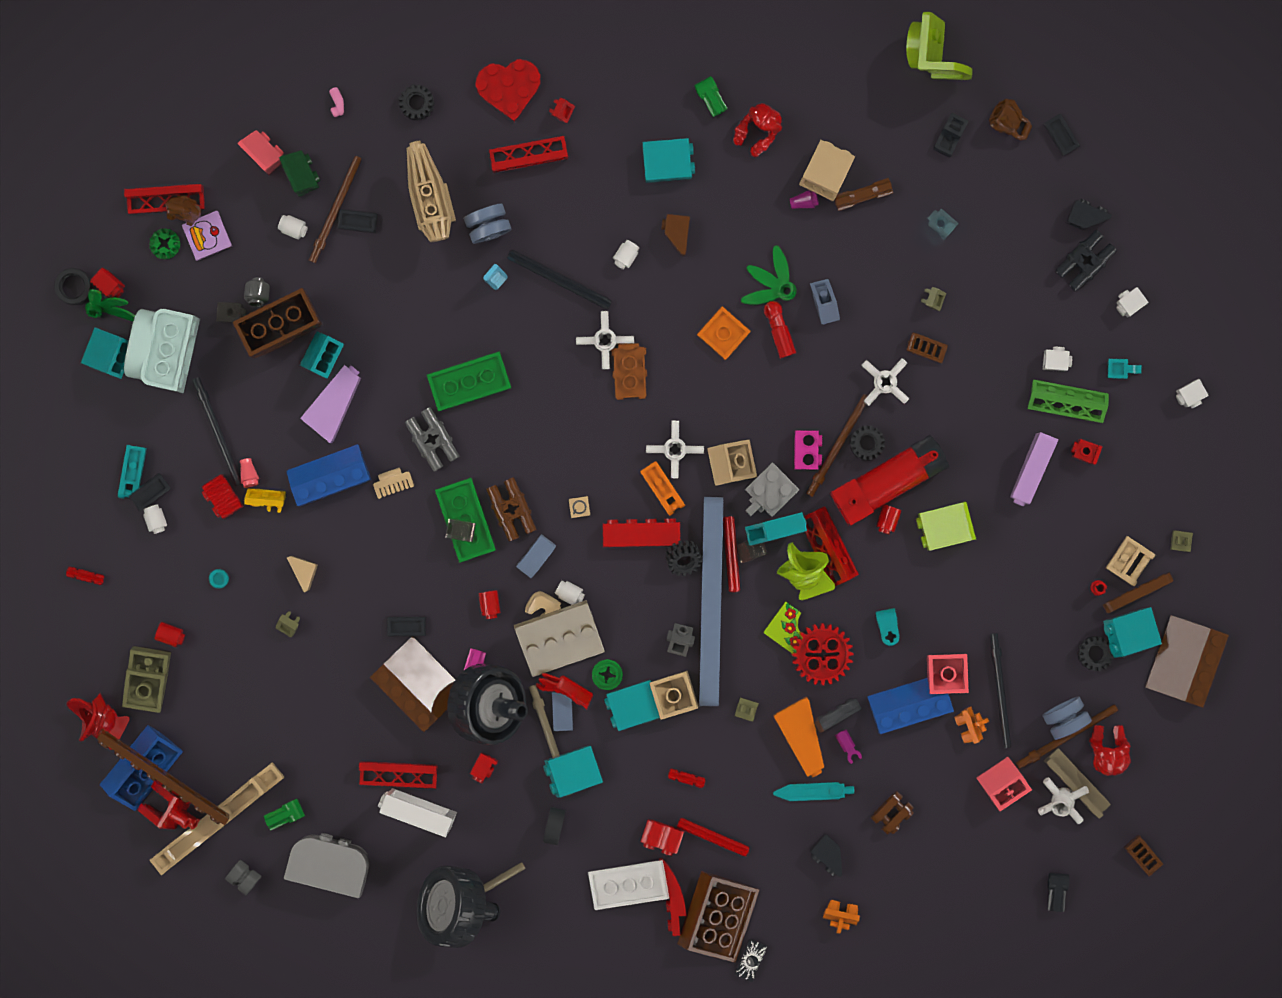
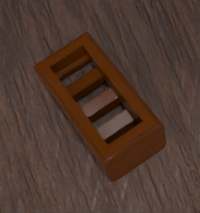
[906,332,948,364]
[1124,835,1163,876]

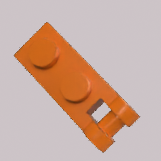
[640,461,685,516]

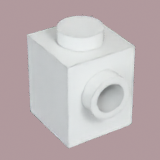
[1116,287,1149,318]
[1043,347,1072,371]
[1176,379,1209,408]

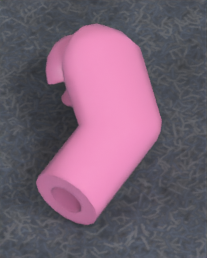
[329,87,344,117]

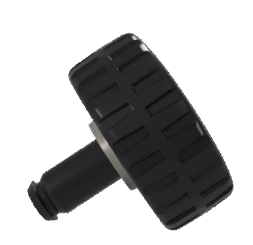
[447,663,528,745]
[417,866,501,948]

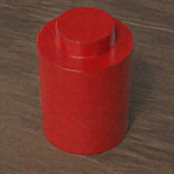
[876,505,902,535]
[478,590,501,619]
[155,622,185,648]

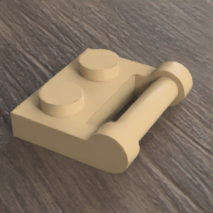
[1106,536,1155,587]

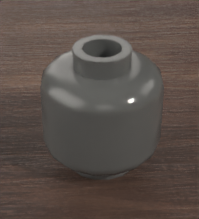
[244,277,270,307]

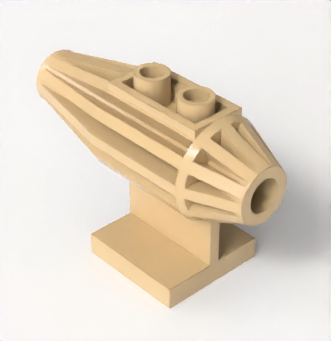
[406,141,456,242]

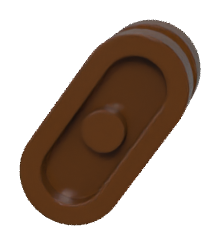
[871,791,914,834]

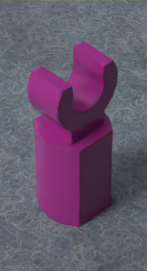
[835,729,862,764]

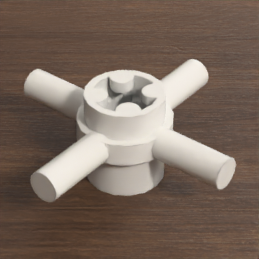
[576,311,634,369]
[862,358,909,406]
[646,421,704,478]
[1038,777,1089,824]

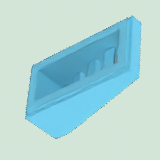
[483,264,508,290]

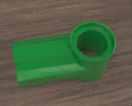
[694,76,727,117]
[264,799,305,831]

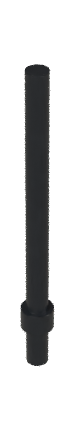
[193,377,241,486]
[990,633,1011,748]

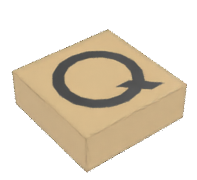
[569,496,590,518]

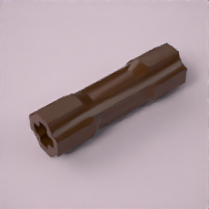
[834,178,893,211]

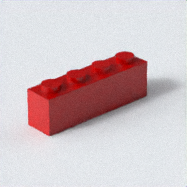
[603,519,680,547]

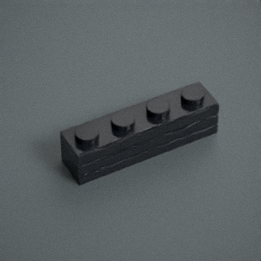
[814,698,862,733]

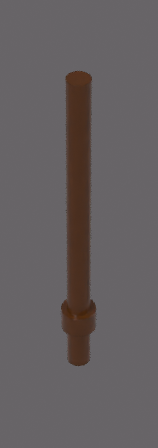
[309,156,362,263]
[806,394,867,497]
[1016,704,1118,769]

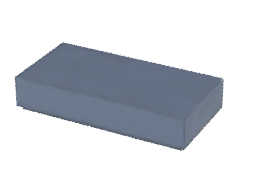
[552,692,573,731]

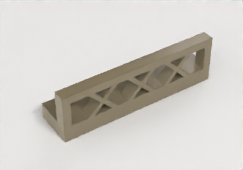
[1044,748,1111,819]

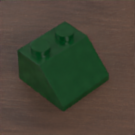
[279,150,321,197]

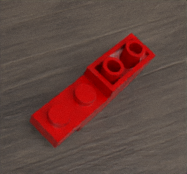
[659,858,686,936]

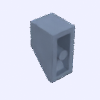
[810,279,840,324]

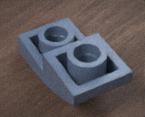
[516,534,556,578]

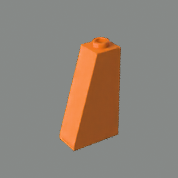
[773,697,824,778]

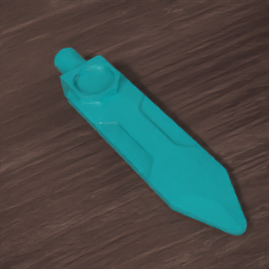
[773,782,854,801]

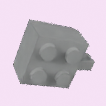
[745,462,799,517]

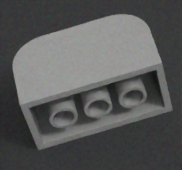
[284,833,370,898]

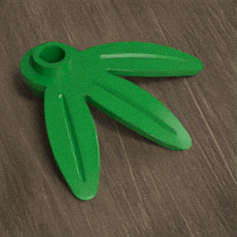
[741,245,797,305]
[85,289,135,322]

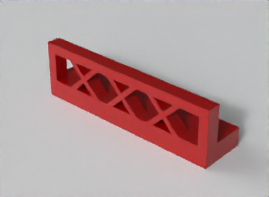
[489,136,568,173]
[124,184,205,214]
[803,506,859,586]
[359,761,438,788]

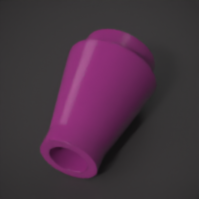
[790,190,819,209]

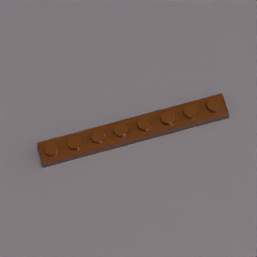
[97,728,229,826]

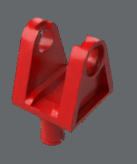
[137,780,199,829]

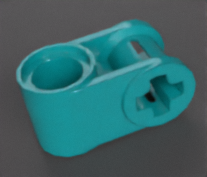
[876,608,899,646]

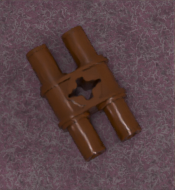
[486,477,537,542]

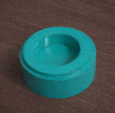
[209,569,229,588]

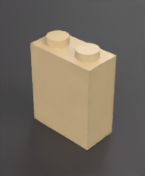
[799,140,855,201]

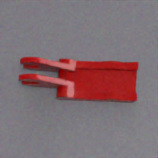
[536,673,593,709]

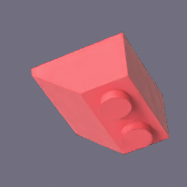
[237,130,284,175]
[927,654,969,694]

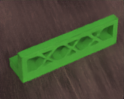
[1028,380,1109,423]

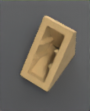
[287,556,318,592]

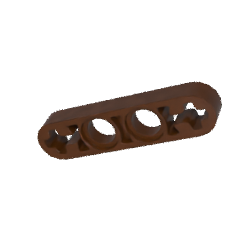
[1103,572,1174,613]

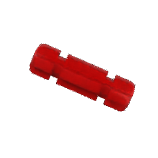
[66,567,104,585]
[668,769,705,788]

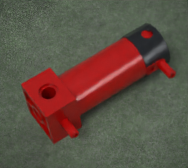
[829,435,949,526]

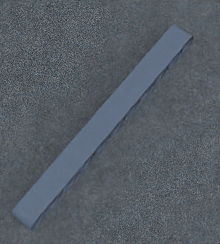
[699,497,723,706]

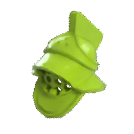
[777,542,835,600]

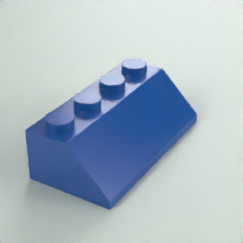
[286,444,372,507]
[867,678,954,734]
[100,725,183,811]

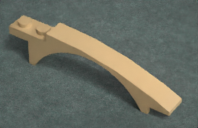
[150,762,284,875]

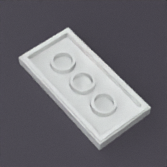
[588,860,669,910]

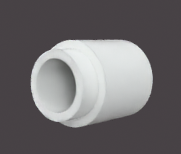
[278,215,308,240]
[613,240,639,270]
[143,504,167,534]
[555,581,585,605]

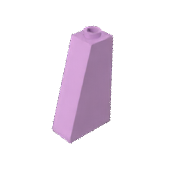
[300,365,361,443]
[1010,432,1059,507]

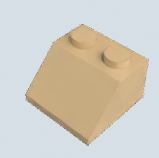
[707,440,757,486]
[650,670,699,720]

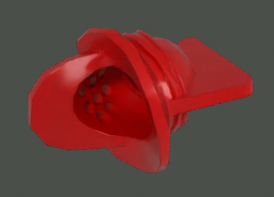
[67,693,129,750]

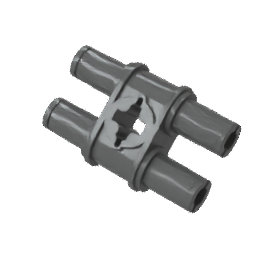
[404,407,460,472]

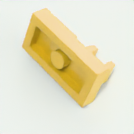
[245,488,286,513]

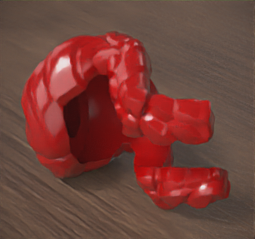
[733,103,782,157]
[1089,725,1131,775]

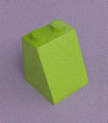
[916,502,976,551]

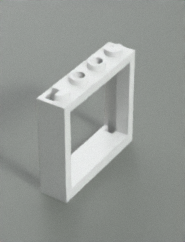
[378,788,457,837]

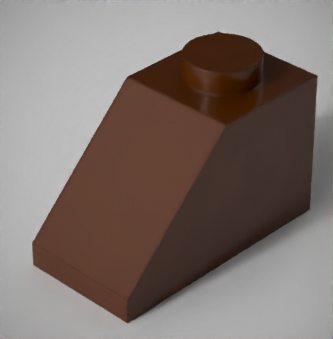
[661,214,690,256]

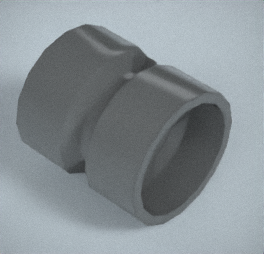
[225,859,261,896]

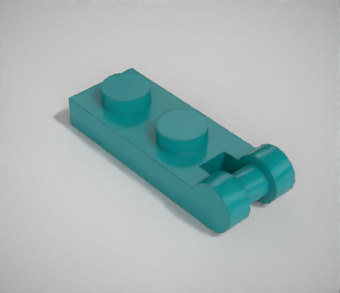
[118,445,147,499]

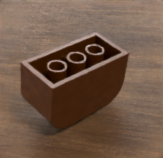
[233,288,322,359]

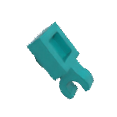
[1108,359,1142,379]

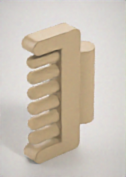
[373,467,414,499]

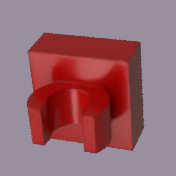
[549,98,575,123]

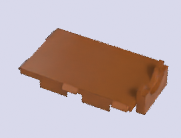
[612,343,647,400]

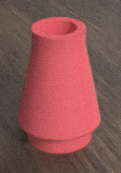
[240,458,259,488]

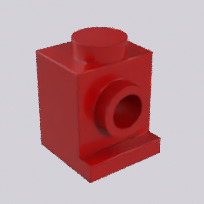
[1071,439,1103,465]
[470,752,498,783]

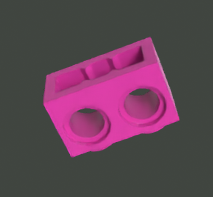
[794,431,822,470]

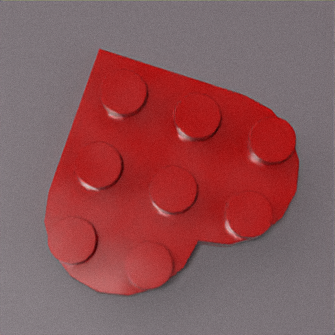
[475,59,541,122]

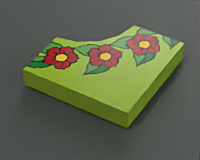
[763,601,802,653]

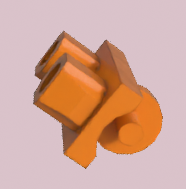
[954,707,989,744]
[823,900,860,934]

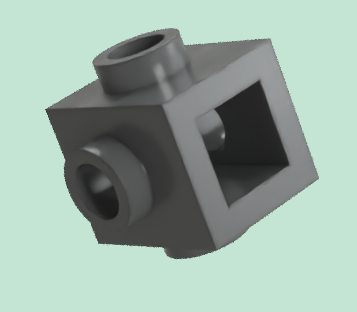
[666,623,695,657]

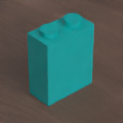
[643,138,695,183]
[81,328,129,379]
[300,331,344,378]
[745,512,807,546]
[1103,607,1162,658]
[604,680,660,731]
[543,746,603,798]

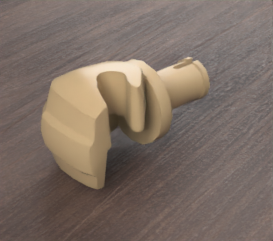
[525,591,561,616]

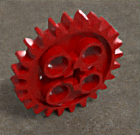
[791,623,854,685]

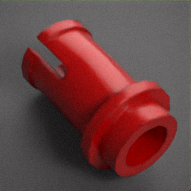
[1090,580,1107,596]

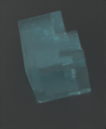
[927,209,959,240]

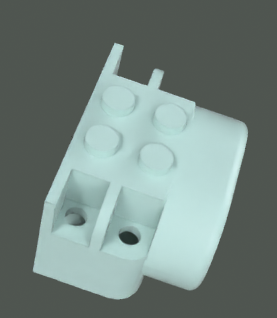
[124,309,200,393]

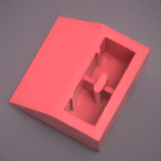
[976,757,1032,811]

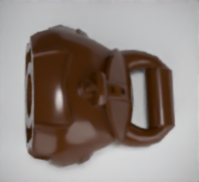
[989,99,1032,140]
[165,196,201,226]

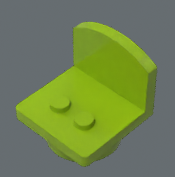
[907,12,973,80]

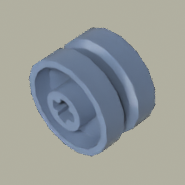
[463,204,512,244]
[1042,696,1092,740]

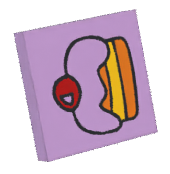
[182,211,232,261]

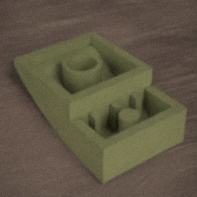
[122,646,171,713]

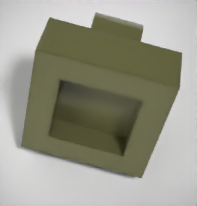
[921,287,946,311]
[1170,530,1193,552]
[276,611,300,638]
[734,697,759,722]

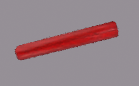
[723,516,740,592]
[677,818,749,856]

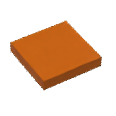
[697,306,751,360]

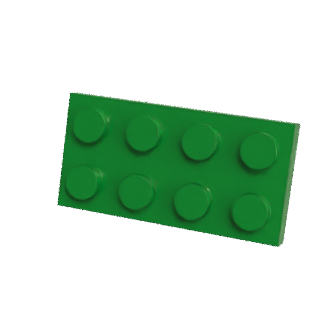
[427,351,511,412]
[435,478,496,563]

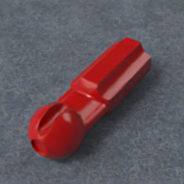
[764,301,796,359]

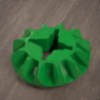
[149,229,180,259]
[592,659,623,690]

